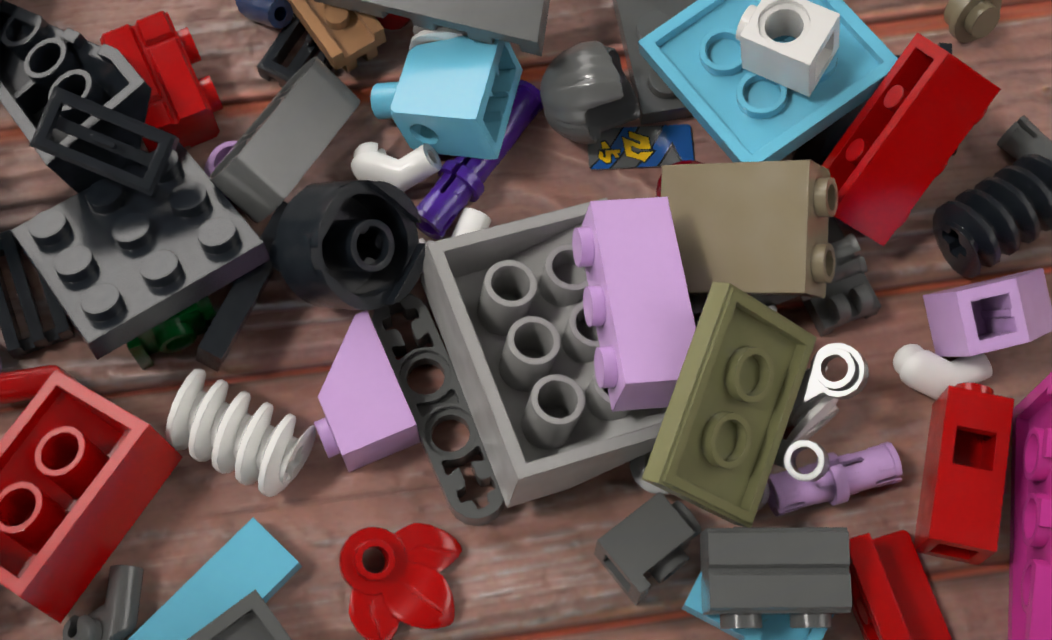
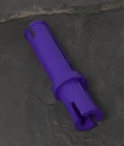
[416,80,544,240]

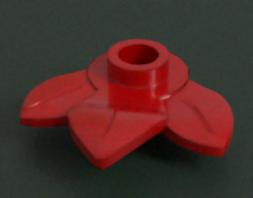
[338,523,462,640]

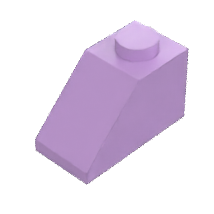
[314,310,420,472]

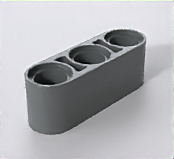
[209,56,361,223]

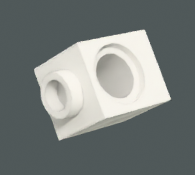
[736,0,840,97]

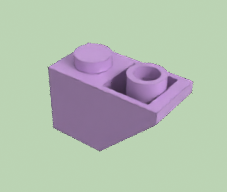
[923,268,1052,357]

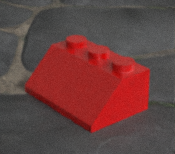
[0,369,183,624]

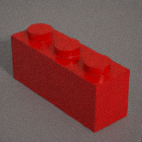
[821,33,1001,246]

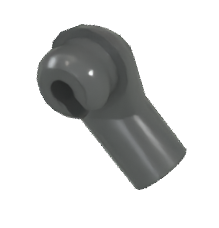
[63,565,144,640]

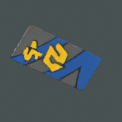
[587,124,694,170]

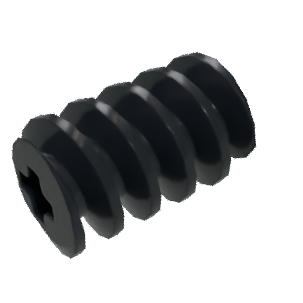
[933,154,1052,278]

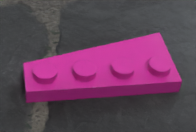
[1008,372,1052,640]

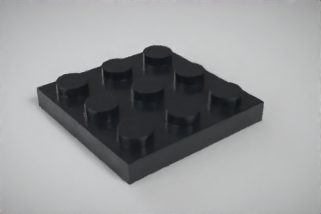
[11,142,270,360]

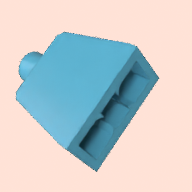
[370,35,523,160]

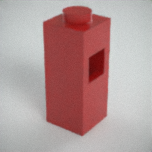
[914,383,1015,565]

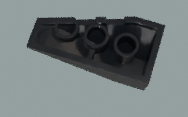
[0,0,152,193]

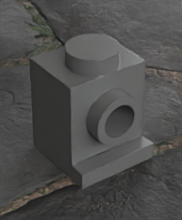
[594,491,702,606]

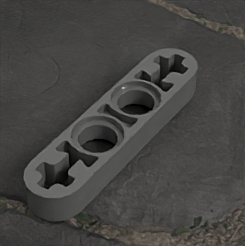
[372,294,505,526]

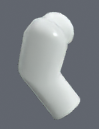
[351,142,442,192]
[893,344,993,400]

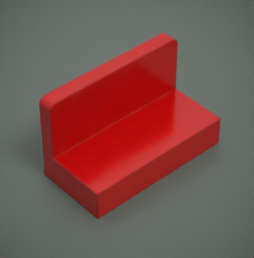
[849,530,952,640]

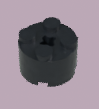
[270,180,425,311]

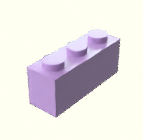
[572,197,696,412]

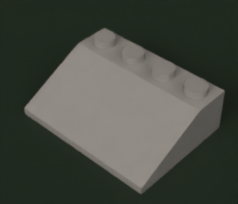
[420,198,667,508]

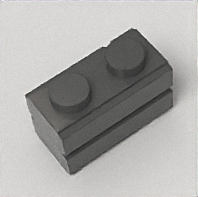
[700,527,852,629]

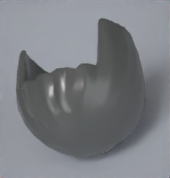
[540,40,640,144]

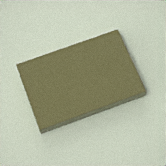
[642,282,817,528]

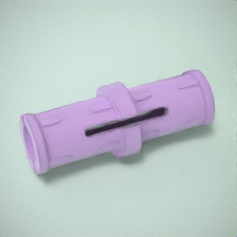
[767,442,903,517]

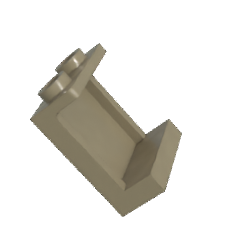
[661,160,838,298]

